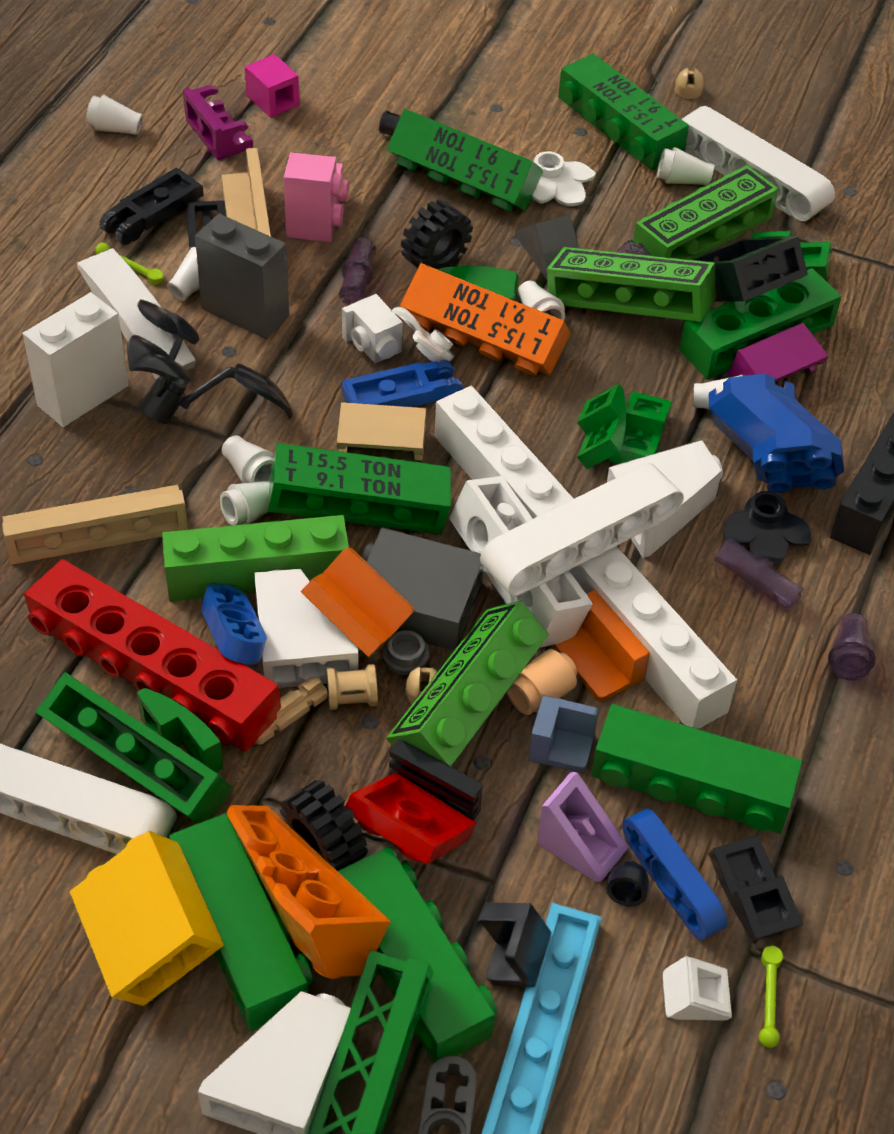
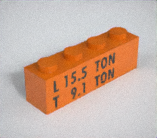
[400,263,571,376]

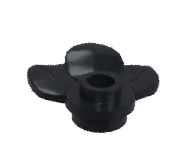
[723,491,811,567]

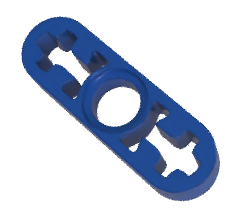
[201,583,267,664]
[622,809,727,940]

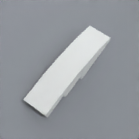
[77,248,196,379]

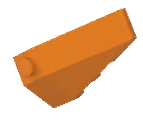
[226,805,391,979]

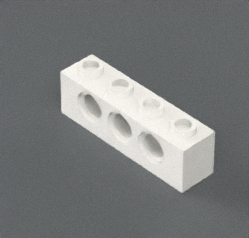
[449,476,593,647]

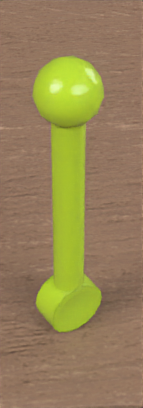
[95,242,164,285]
[759,946,783,1048]

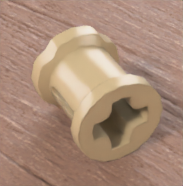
[327,664,378,710]

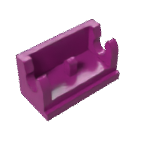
[183,85,253,160]
[727,323,828,382]

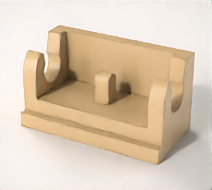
[337,402,426,461]

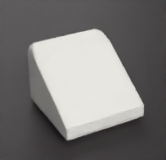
[663,956,732,1021]

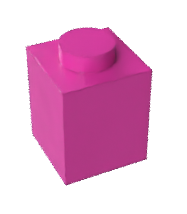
[245,54,300,118]

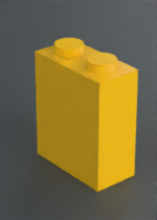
[70,830,224,1006]

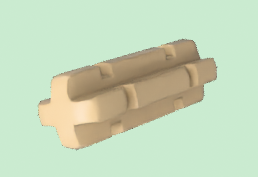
[253,677,328,745]

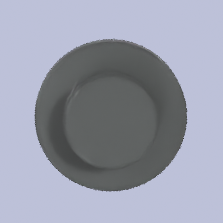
[383,630,429,675]

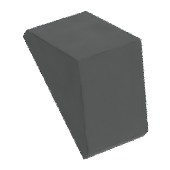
[516,214,579,281]

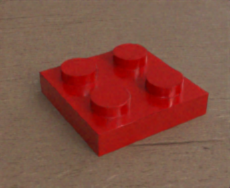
[345,773,477,865]

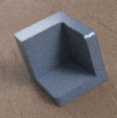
[529,695,599,773]

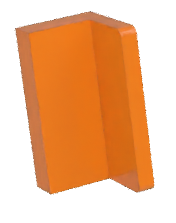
[300,547,415,657]
[552,590,650,702]

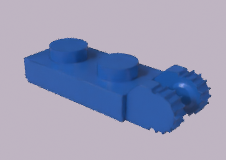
[341,359,463,407]

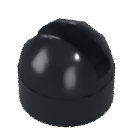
[606,861,649,907]

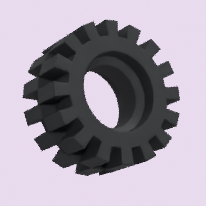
[401,200,473,269]
[280,779,368,871]

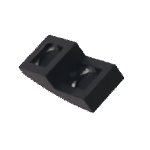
[708,835,802,941]

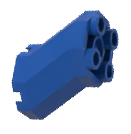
[709,374,844,493]

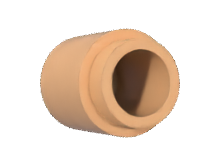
[507,649,577,715]

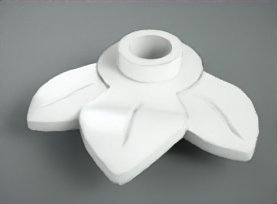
[532,151,596,206]
[391,307,455,362]

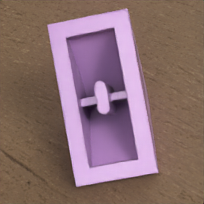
[537,772,629,882]

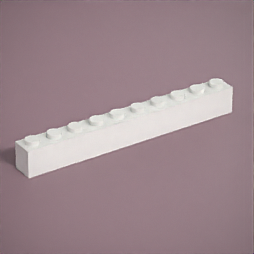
[435,386,737,729]

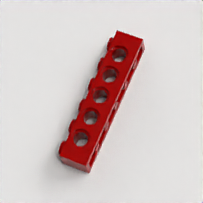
[24,559,281,753]

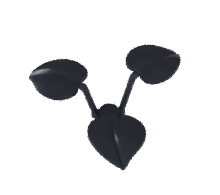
[127,299,293,424]

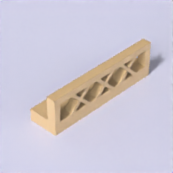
[221,148,271,236]
[2,485,188,565]

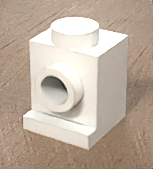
[342,294,403,363]

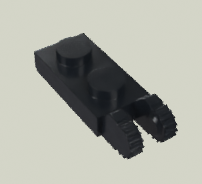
[99,168,204,245]

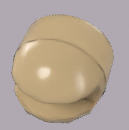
[675,68,704,99]
[405,667,437,704]

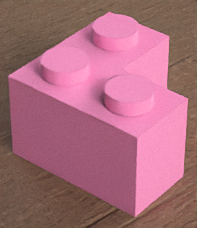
[284,153,349,242]

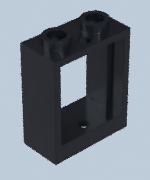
[691,236,808,302]

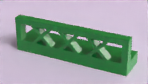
[309,950,433,1134]

